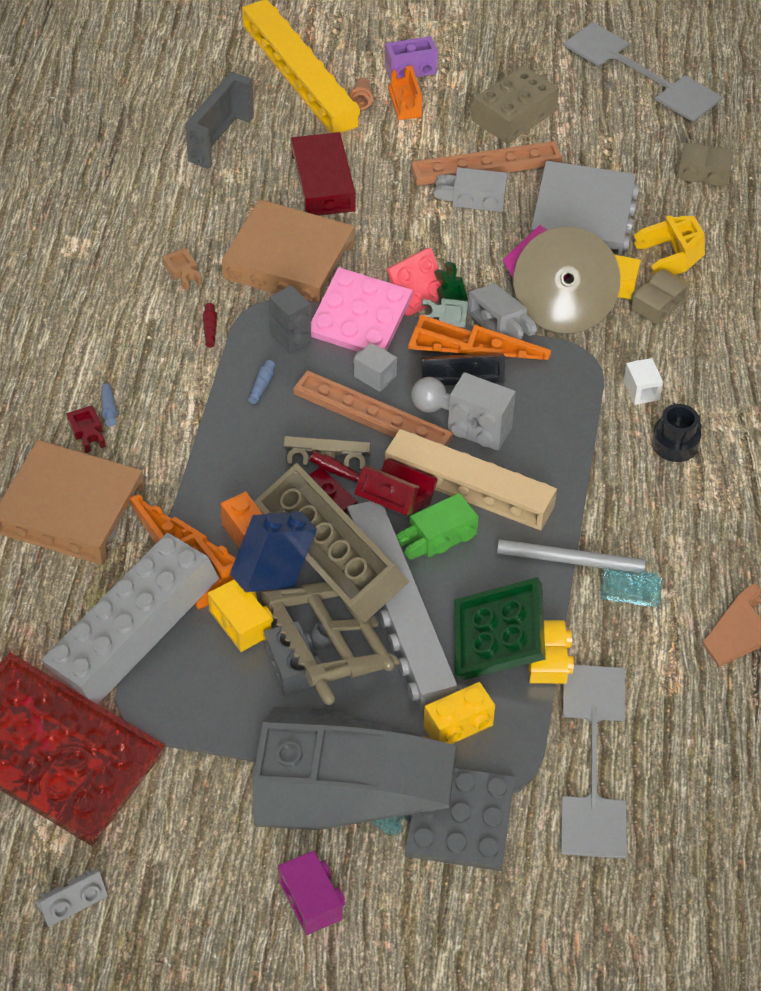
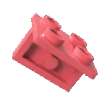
[387,248,441,316]

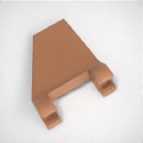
[703,583,761,667]

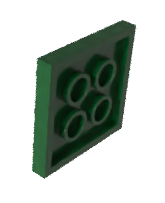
[454,577,546,681]

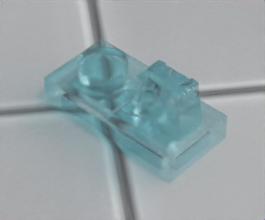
[600,569,663,607]

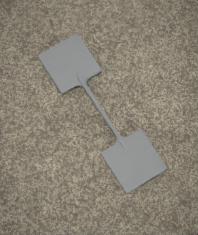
[563,22,723,122]
[561,665,627,859]

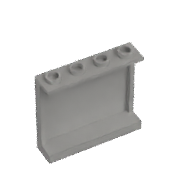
[531,161,639,256]

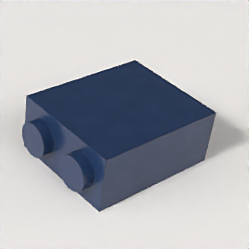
[230,511,317,592]

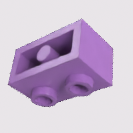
[384,36,438,80]

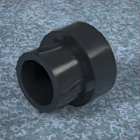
[652,403,702,462]

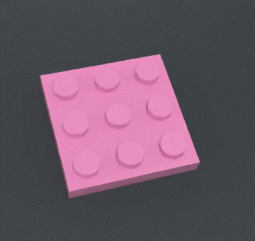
[311,267,413,352]

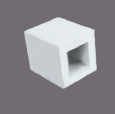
[623,358,663,405]

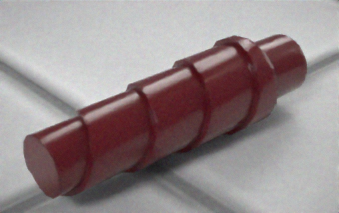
[203,303,218,348]
[309,450,360,483]

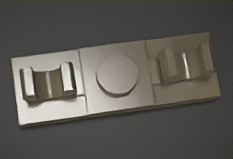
[284,436,371,470]

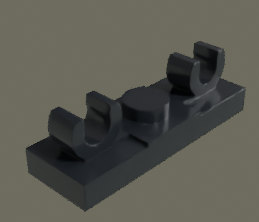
[421,353,505,385]

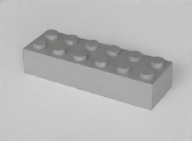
[41,532,219,708]

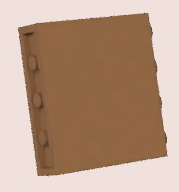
[222,199,355,303]
[0,440,144,565]

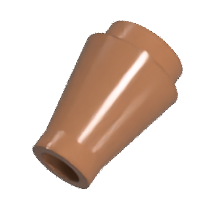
[349,78,373,110]

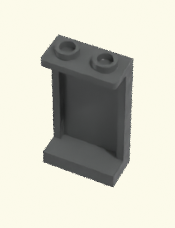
[185,71,254,169]

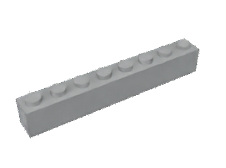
[347,501,457,712]

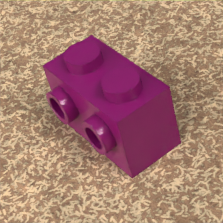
[278,851,346,935]

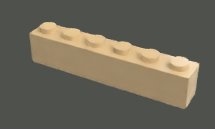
[385,429,557,531]

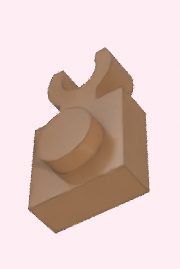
[162,248,201,290]

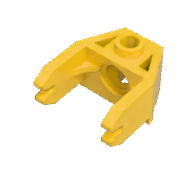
[634,216,705,275]

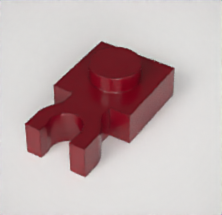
[66,405,106,453]

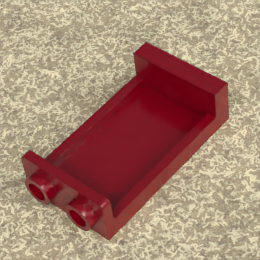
[291,132,356,216]

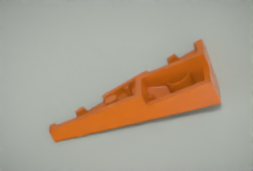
[408,315,552,360]
[130,494,236,610]

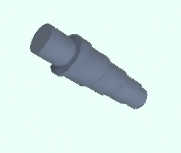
[248,360,276,404]
[101,383,117,426]

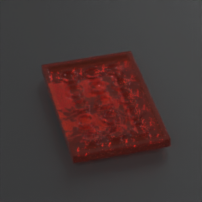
[0,652,165,847]

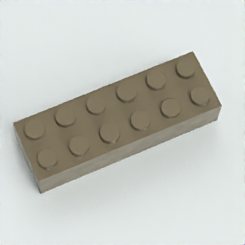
[254,463,409,623]

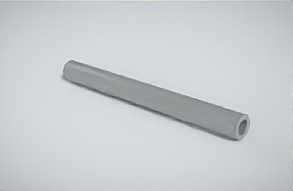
[497,539,645,574]

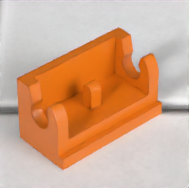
[388,65,422,120]

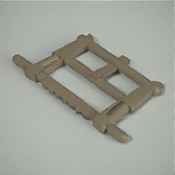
[261,582,400,705]

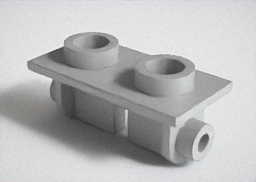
[35,870,108,927]

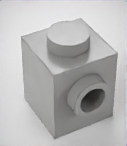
[353,343,397,392]

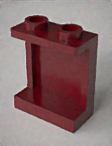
[354,458,438,516]

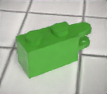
[396,493,479,560]

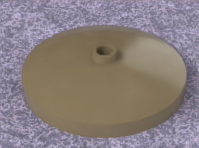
[513,227,620,334]

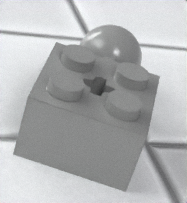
[411,372,516,451]

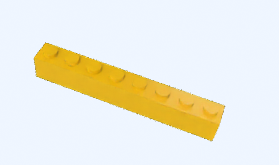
[242,0,360,133]

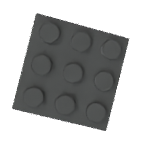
[405,768,515,871]

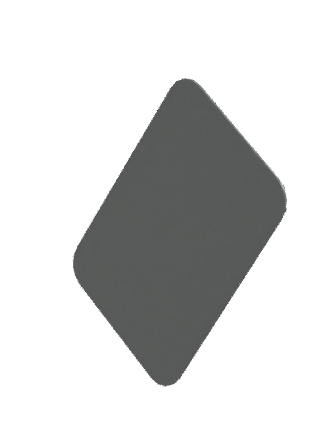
[116,300,604,794]

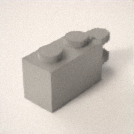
[433,167,508,212]
[468,283,537,340]

